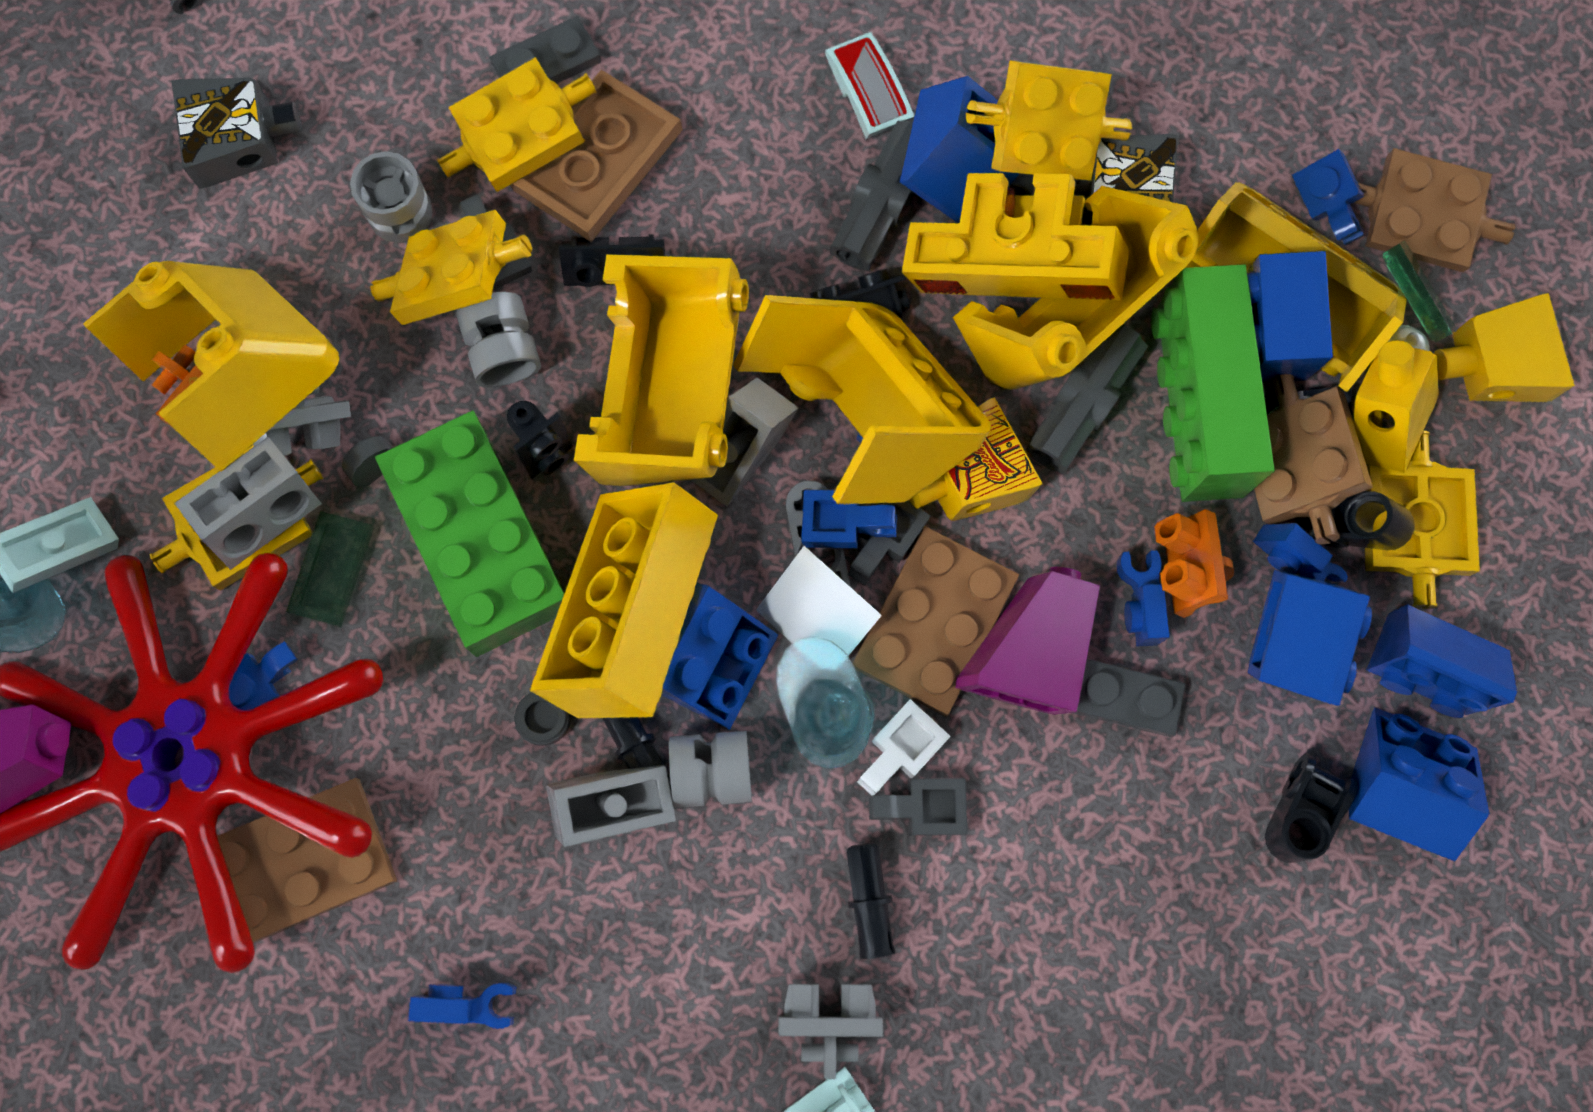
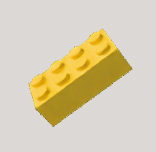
[530,482,718,718]

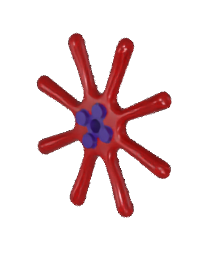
[0,553,384,973]

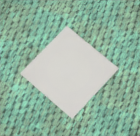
[756,546,882,678]

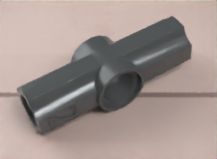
[830,120,914,271]
[1026,325,1148,474]

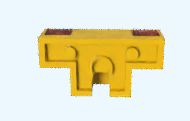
[902,173,1129,301]

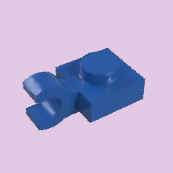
[1292,149,1365,245]
[801,490,897,548]
[1253,523,1348,582]
[1116,550,1170,647]
[229,641,298,710]
[408,983,517,1029]

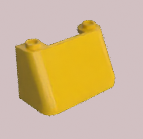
[953,186,1199,390]
[574,254,749,486]

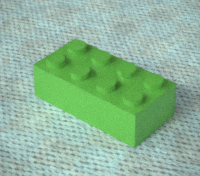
[1151,264,1275,502]
[375,410,565,657]

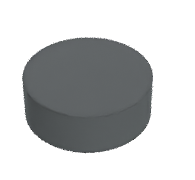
[342,436,393,487]
[514,692,571,746]

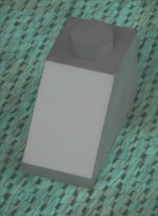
[691,377,799,507]
[546,765,676,847]

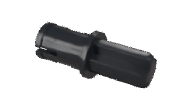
[602,717,671,791]
[847,843,896,959]

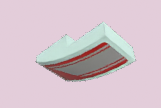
[825,32,914,139]

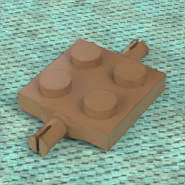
[1354,148,1515,272]
[1254,374,1373,544]

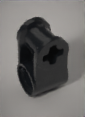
[1303,491,1414,551]
[1265,753,1358,863]

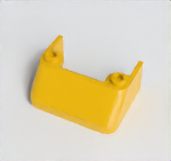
[1176,182,1407,392]
[83,261,339,472]
[733,295,991,504]

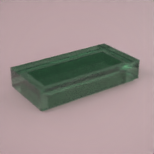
[1382,240,1456,343]
[286,511,374,628]

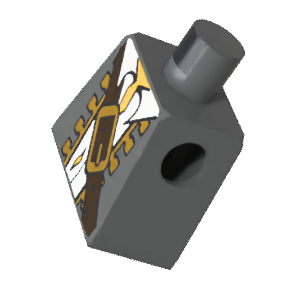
[171,78,302,189]
[1074,134,1178,225]

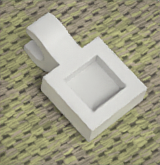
[857,699,951,796]

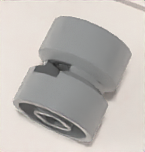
[350,151,433,243]
[456,292,541,388]
[669,731,752,809]

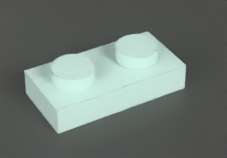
[0,497,119,593]

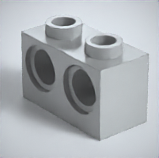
[174,437,322,570]

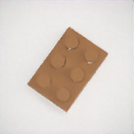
[510,69,683,242]
[851,526,1020,717]
[217,778,398,943]

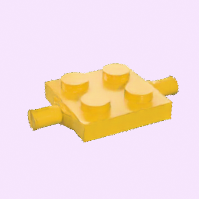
[437,57,597,192]
[965,60,1132,181]
[370,210,532,325]
[1365,430,1480,609]
[149,445,324,591]

